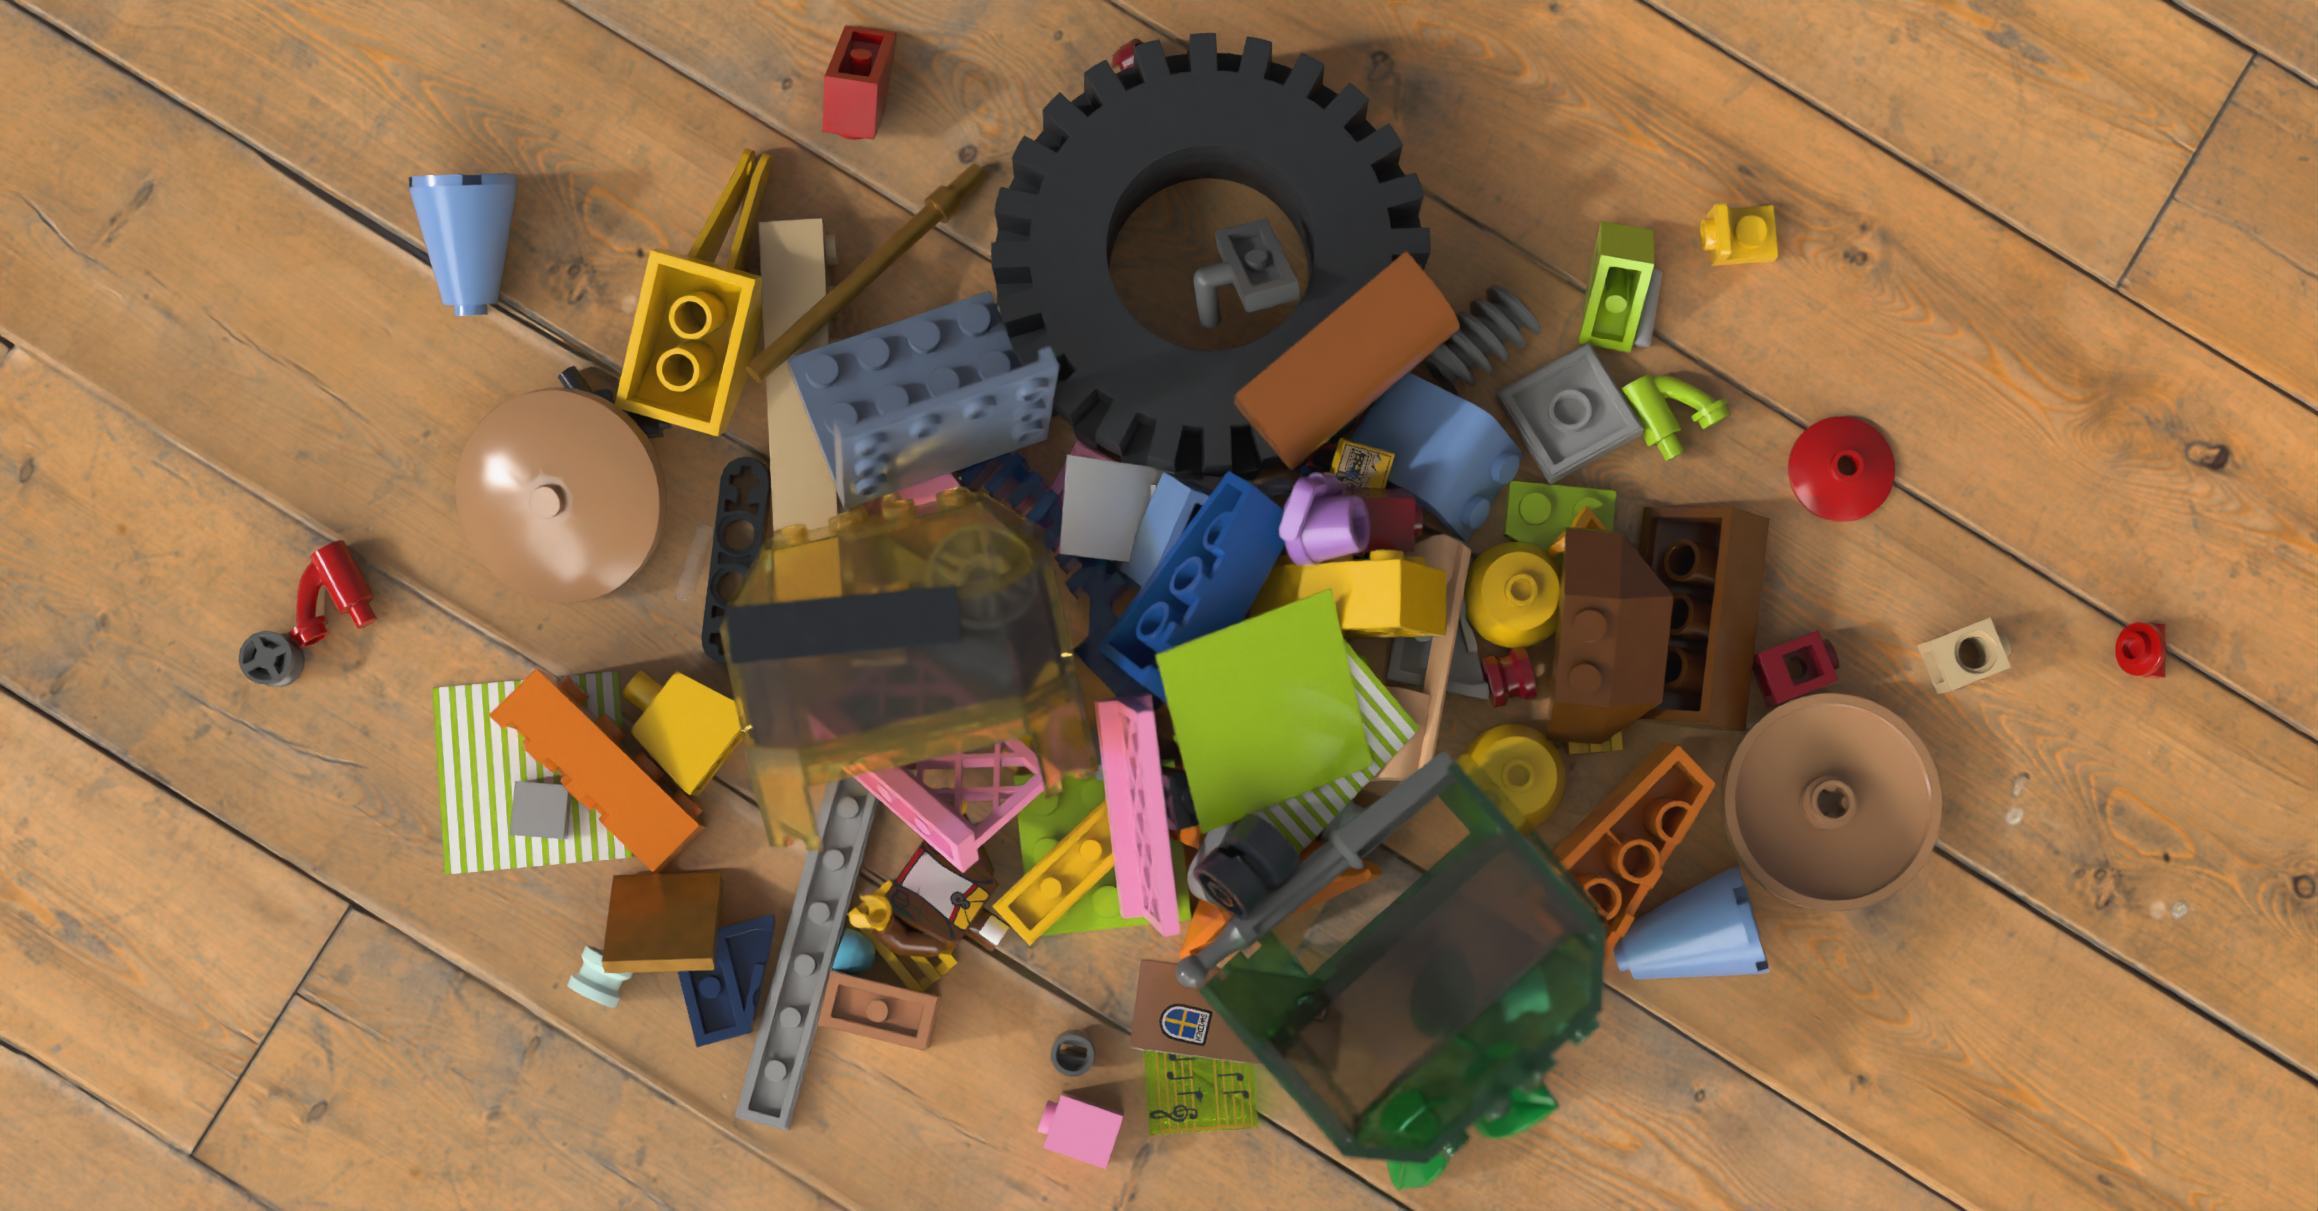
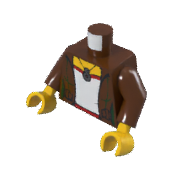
[850,786,1010,957]

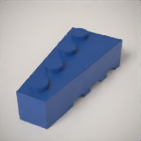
[1097,471,1285,703]

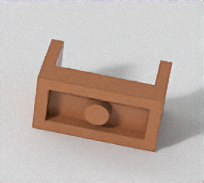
[817,970,942,1051]

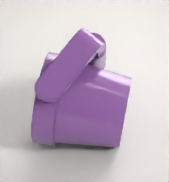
[1279,472,1370,566]

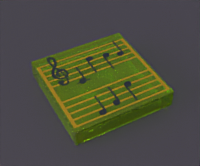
[1143,1050,1258,1136]

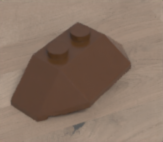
[1546,527,1673,744]

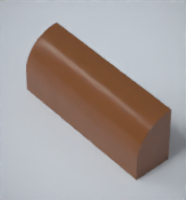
[1234,251,1460,471]

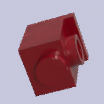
[1752,630,1840,707]

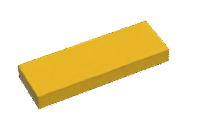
[992,798,1114,946]

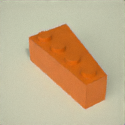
[1510,742,1716,977]

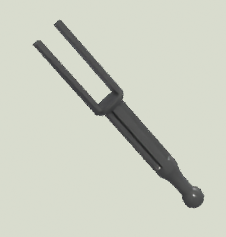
[1175,750,1460,988]

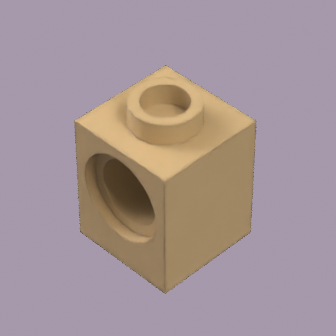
[1917,617,2012,695]

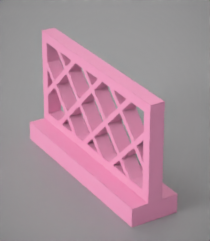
[808,654,1056,873]
[1094,693,1180,936]

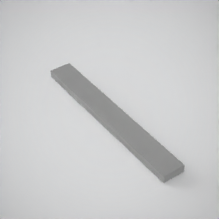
[735,705,904,1131]

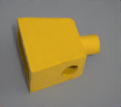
[622,670,760,797]

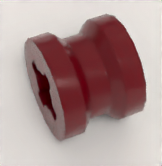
[1480,646,1537,708]

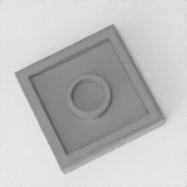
[1496,342,1644,485]

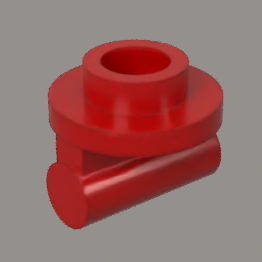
[2115,622,2166,678]

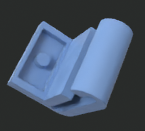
[1350,372,1524,543]

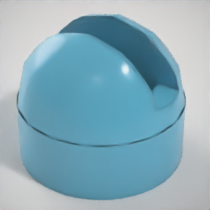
[832,928,875,974]

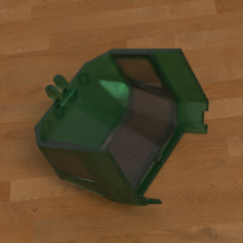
[1197,750,1607,1164]

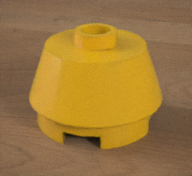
[1463,542,1562,648]
[1458,724,1566,832]

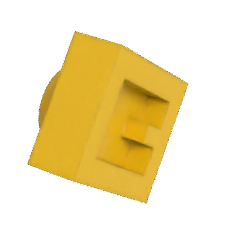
[1700,202,1778,266]

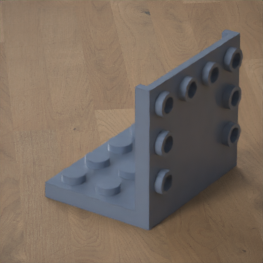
[787,291,1059,510]

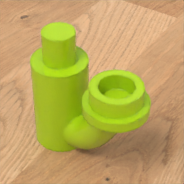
[1620,373,1731,462]

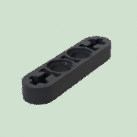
[701,457,771,666]

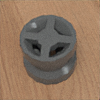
[238,631,305,687]

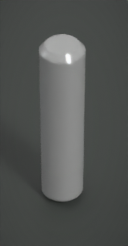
[1633,267,1663,348]

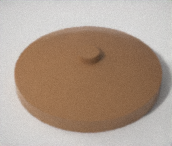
[456,387,667,603]
[1720,693,1943,911]

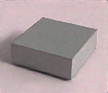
[510,781,572,839]

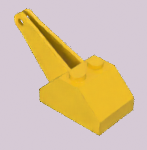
[615,148,773,437]

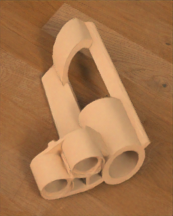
[1350,534,1471,796]

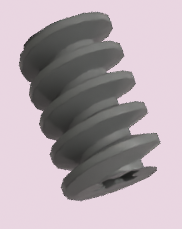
[1424,285,1541,397]

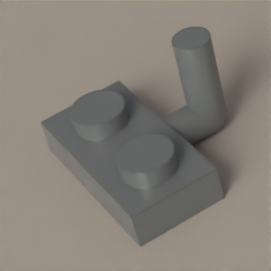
[1193,218,1300,328]

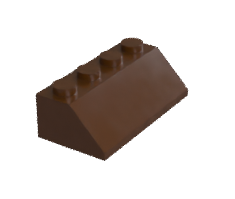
[1637,507,1769,732]

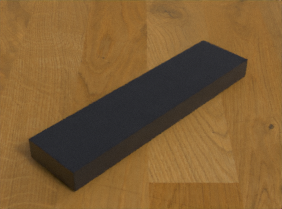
[725,585,963,665]

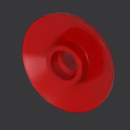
[1788,416,1895,522]

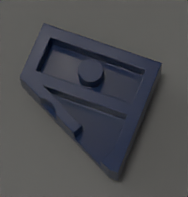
[678,914,776,1047]

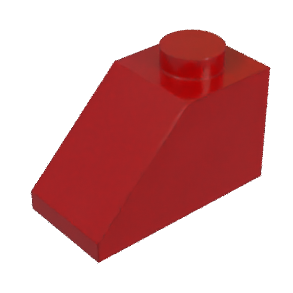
[822,25,897,140]

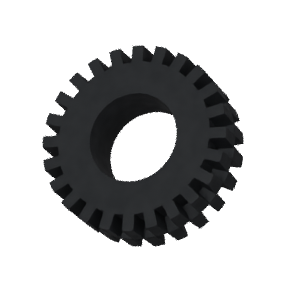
[991,33,1431,481]

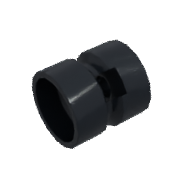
[1194,813,1300,921]

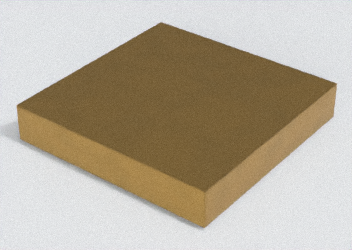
[602,872,723,973]

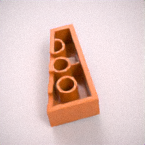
[489,668,706,873]

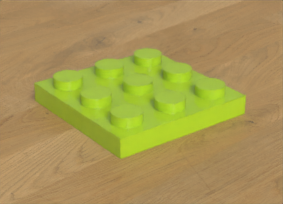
[1014,759,1191,936]

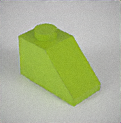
[1578,221,1654,352]

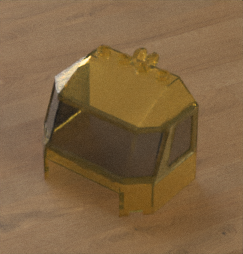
[720,487,1100,852]

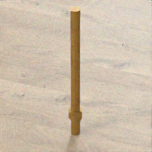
[746,163,987,383]

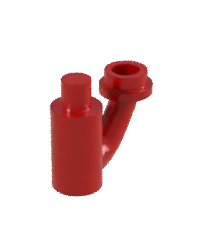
[288,540,377,648]

